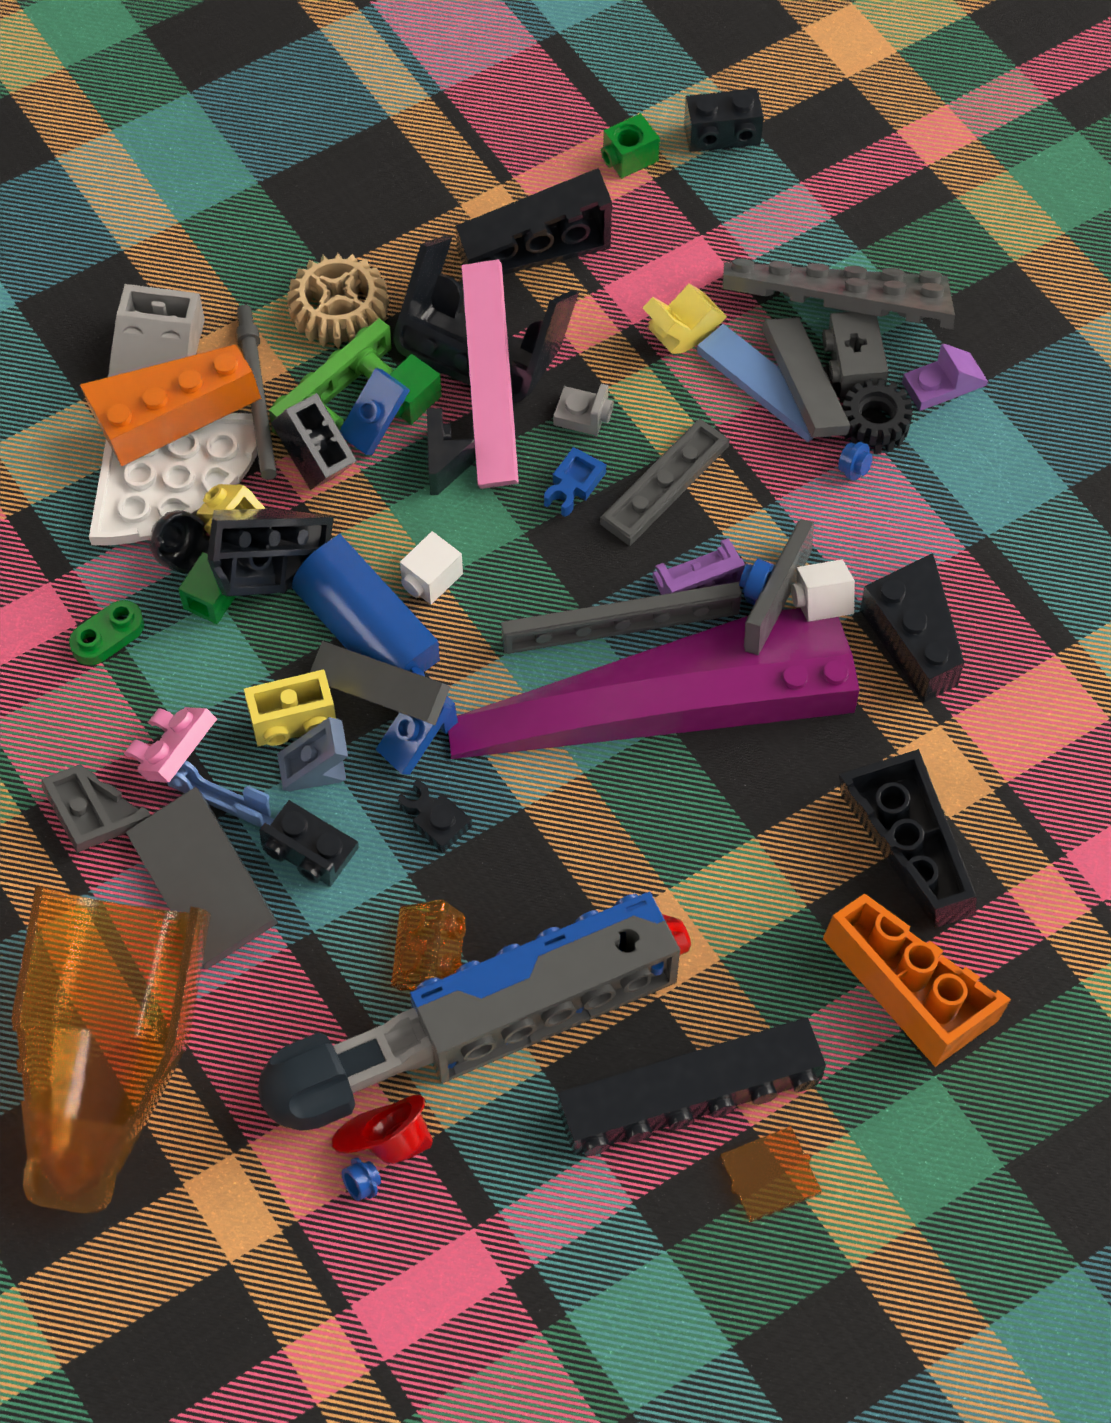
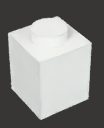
[400,531,463,605]
[791,559,855,622]

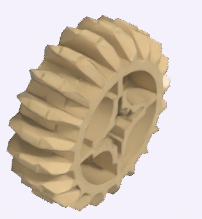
[287,252,389,349]

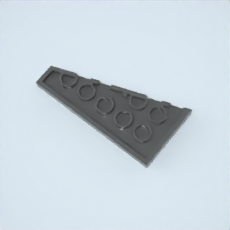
[723,258,955,329]

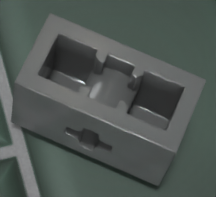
[822,312,889,398]

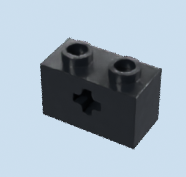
[271,393,357,490]

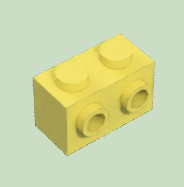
[244,669,336,747]

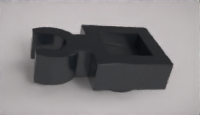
[398,780,472,853]

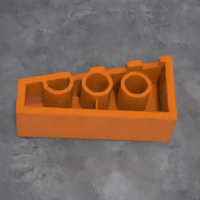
[80,344,261,466]
[823,894,1011,1067]

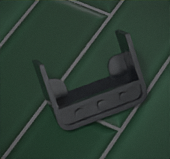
[393,235,579,403]

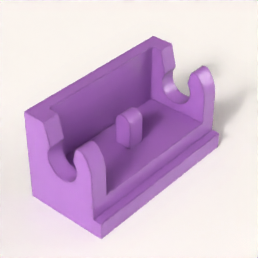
[653,538,745,595]

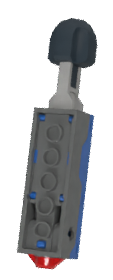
[258,891,691,1131]

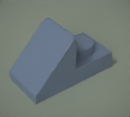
[277,717,348,791]

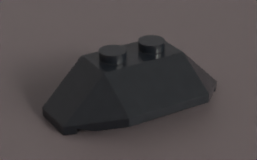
[207,508,334,596]

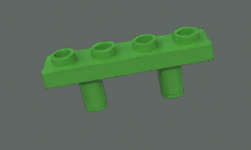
[269,318,394,437]

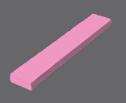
[462,259,519,489]

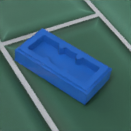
[339,368,410,455]
[375,702,453,775]

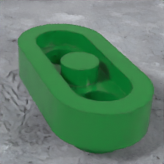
[69,600,144,666]

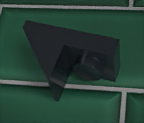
[427,408,475,495]

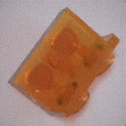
[391,899,466,992]

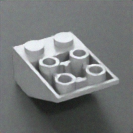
[108,284,205,377]

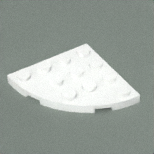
[89,413,258,545]

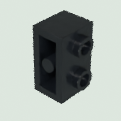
[684,88,764,153]

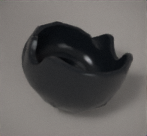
[150,510,210,574]

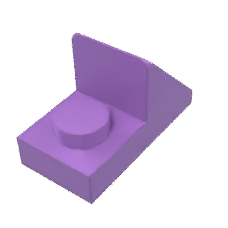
[902,344,988,411]

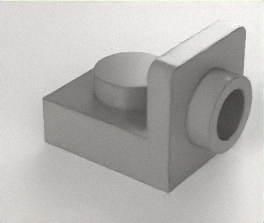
[553,383,614,436]

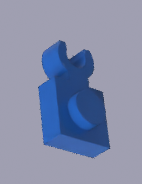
[544,447,606,517]

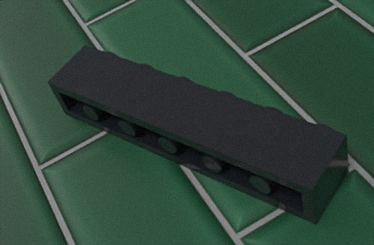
[558,1017,826,1156]

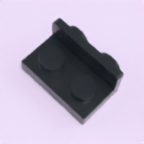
[259,800,359,887]

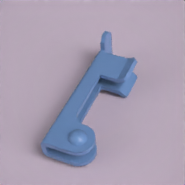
[167,761,279,828]

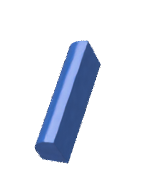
[292,534,440,672]

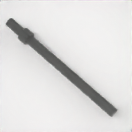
[236,305,277,480]

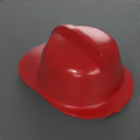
[331,1094,433,1164]

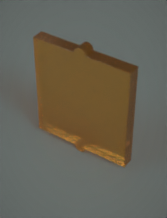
[720,1126,822,1222]

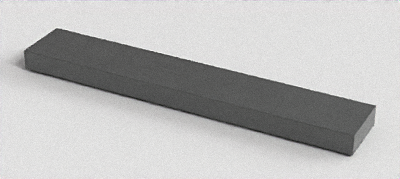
[501,582,741,654]

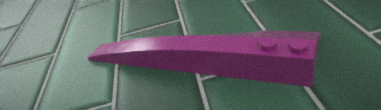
[448,608,860,759]

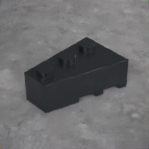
[860,553,964,702]

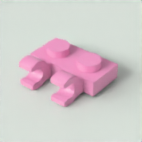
[124,707,217,783]

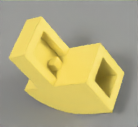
[643,284,727,354]

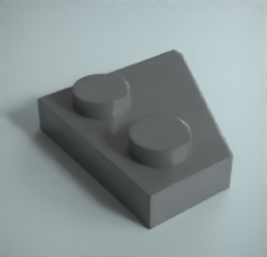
[42,764,151,853]

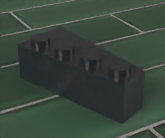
[456,168,612,275]
[839,749,977,928]

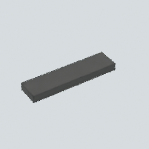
[762,317,851,438]
[600,418,730,546]
[744,519,814,655]
[310,641,450,725]

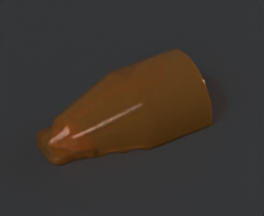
[11,886,211,1213]

